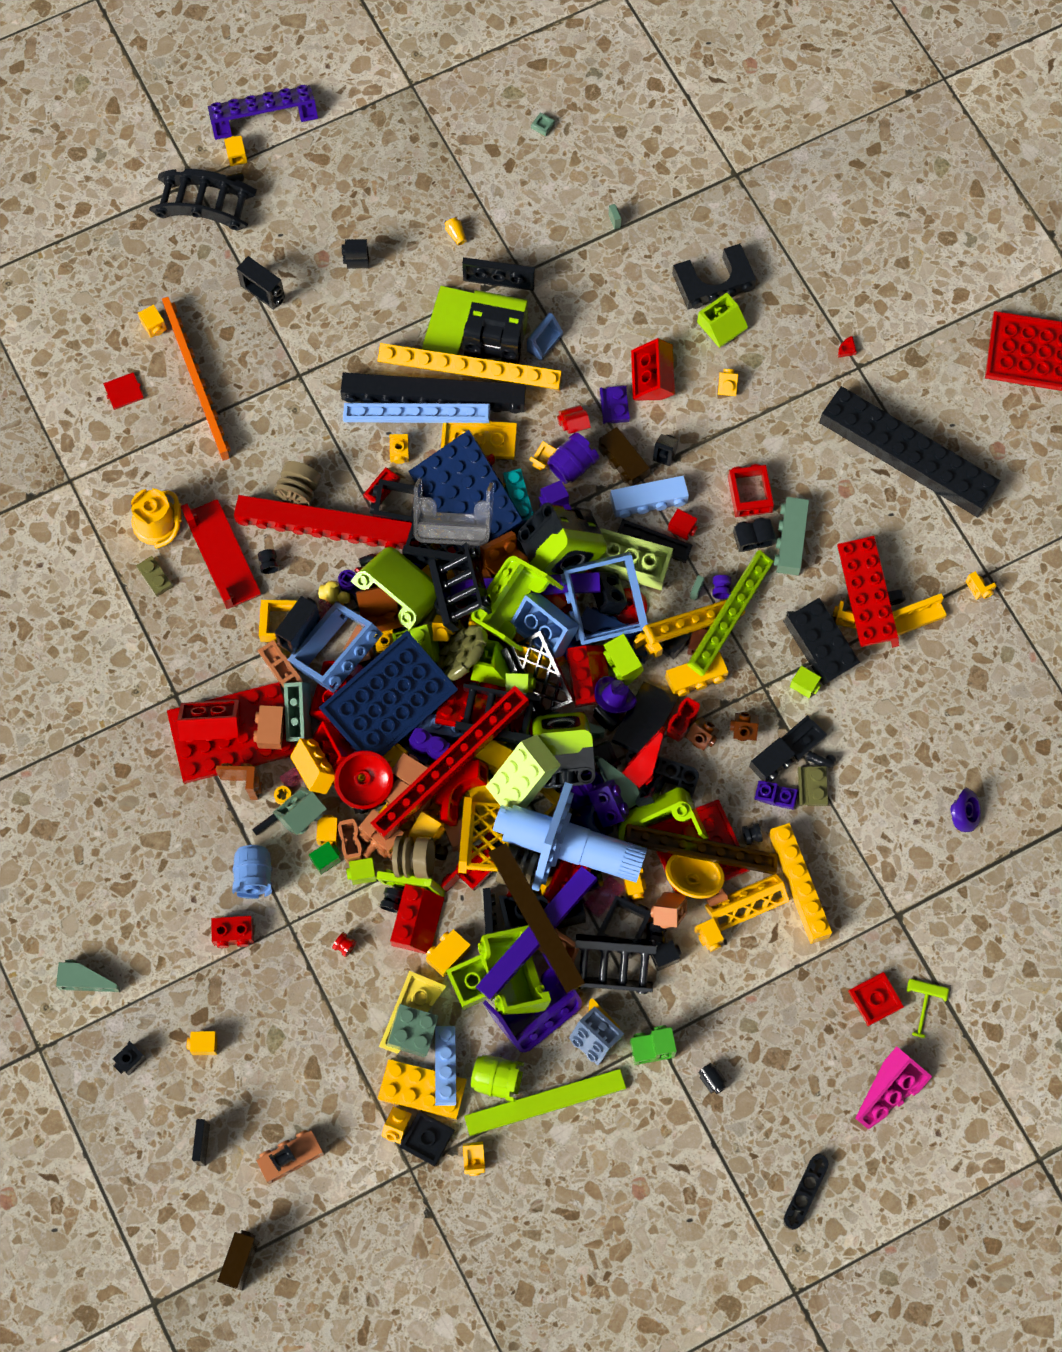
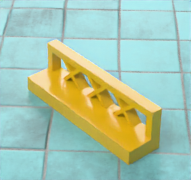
[892,593,947,636]
[705,874,789,932]

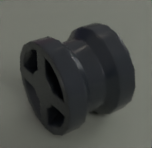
[742,823,763,845]

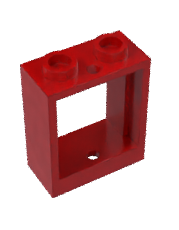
[728,464,774,518]

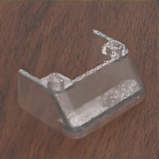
[414,479,494,546]

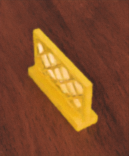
[458,797,509,873]

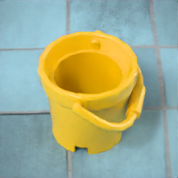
[131,488,182,549]

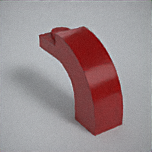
[435,760,488,827]

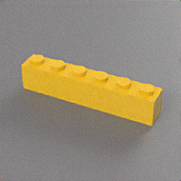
[769,823,832,944]

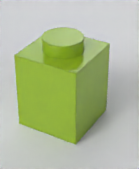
[790,666,821,698]
[505,673,536,693]
[346,858,376,885]

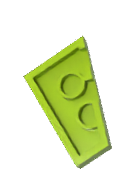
[376,870,445,897]

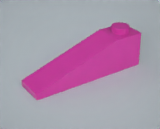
[855,1046,932,1129]

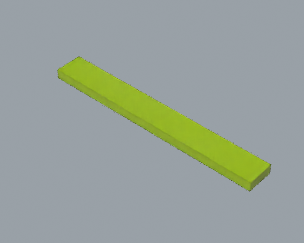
[687,550,774,676]
[464,1069,626,1136]

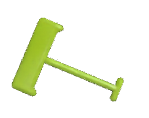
[906,979,949,1038]

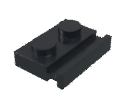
[781,715,827,761]

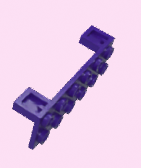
[208,85,318,140]

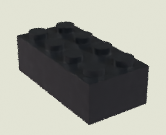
[783,598,860,685]

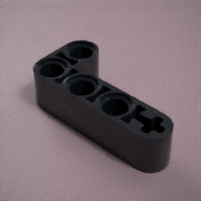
[625,750,699,799]

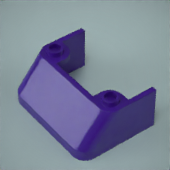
[482,953,582,1053]

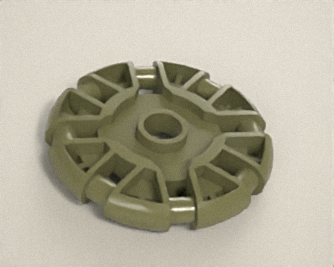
[436,625,488,682]

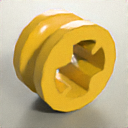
[274,786,292,805]

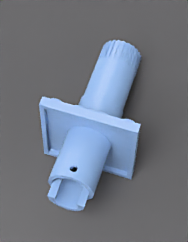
[493,782,647,891]

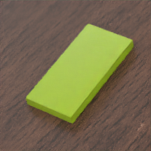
[422,286,474,355]

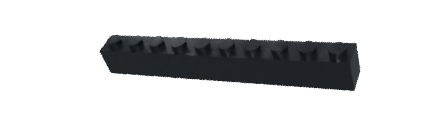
[340,372,526,414]

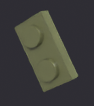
[136,556,173,597]

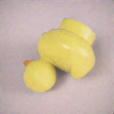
[319,580,351,606]

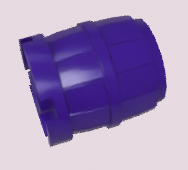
[547,432,600,484]

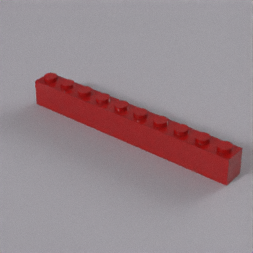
[234,495,423,549]
[370,686,529,840]

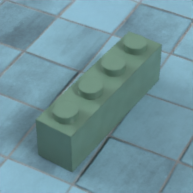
[774,497,809,576]

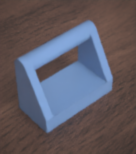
[527,313,563,361]

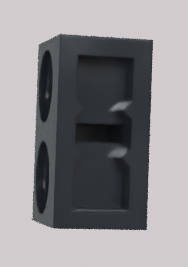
[593,571,628,615]

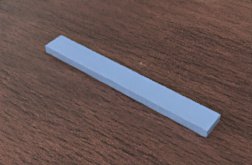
[343,403,491,423]

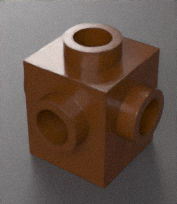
[730,712,759,741]
[685,717,719,751]

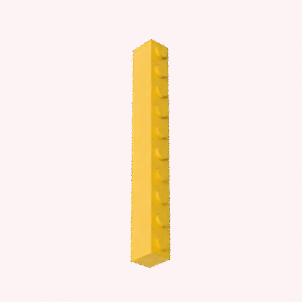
[377,343,562,391]

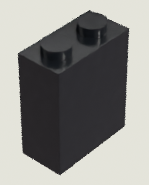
[274,596,320,655]

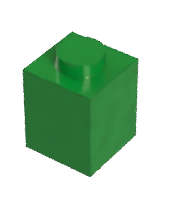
[309,841,341,875]

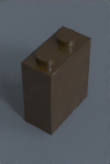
[217,1230,259,1291]

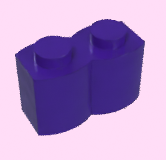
[409,728,450,762]

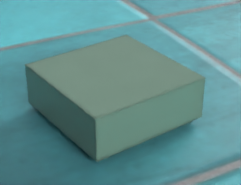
[531,112,555,136]
[608,204,622,229]
[690,575,704,600]

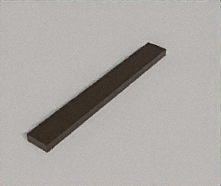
[624,824,778,875]
[488,843,585,994]

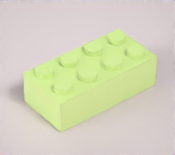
[589,528,673,590]
[486,734,561,808]

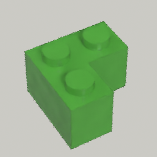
[630,1025,677,1065]

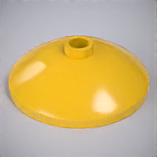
[665,855,724,899]

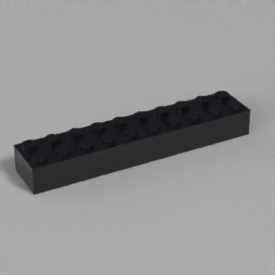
[819,386,1001,518]

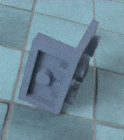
[569,1006,624,1065]

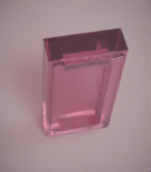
[584,876,625,918]

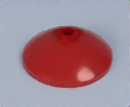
[334,750,393,809]

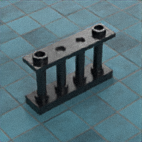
[428,542,492,633]
[454,682,541,744]
[575,934,656,994]

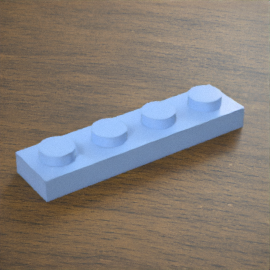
[435,1026,456,1106]

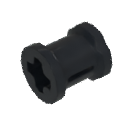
[269,1144,296,1171]

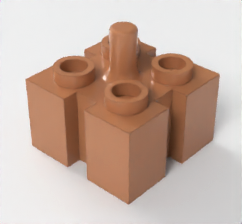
[358,809,405,860]

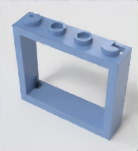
[560,552,648,645]
[287,601,383,693]

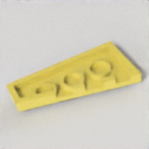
[379,971,446,1054]

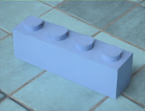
[610,476,689,518]

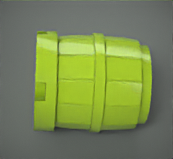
[471,1055,524,1102]

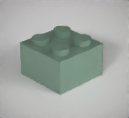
[273,787,326,835]
[386,1004,439,1058]

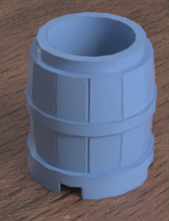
[232,845,272,899]

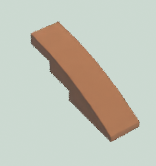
[257,640,314,705]

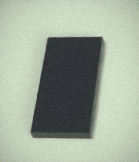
[462,257,535,291]
[612,682,679,753]

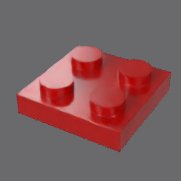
[848,972,904,1027]

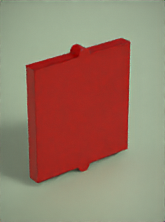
[103,372,144,410]

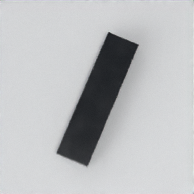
[617,519,693,563]

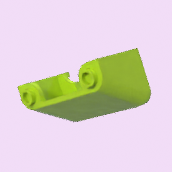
[351,547,437,630]
[478,926,551,1015]

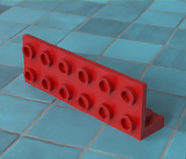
[181,499,261,609]
[837,536,899,648]

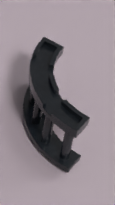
[149,169,257,231]

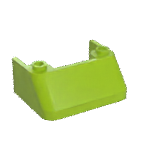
[471,556,564,651]
[617,787,709,841]

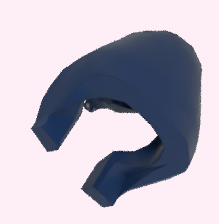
[570,803,613,836]

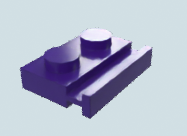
[600,386,630,424]

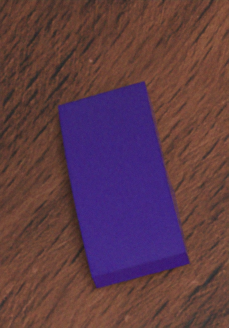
[754,781,798,810]

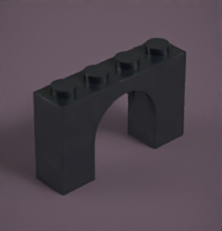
[672,244,756,310]

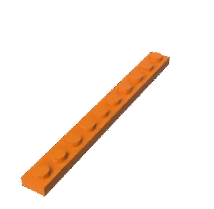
[162,297,231,461]

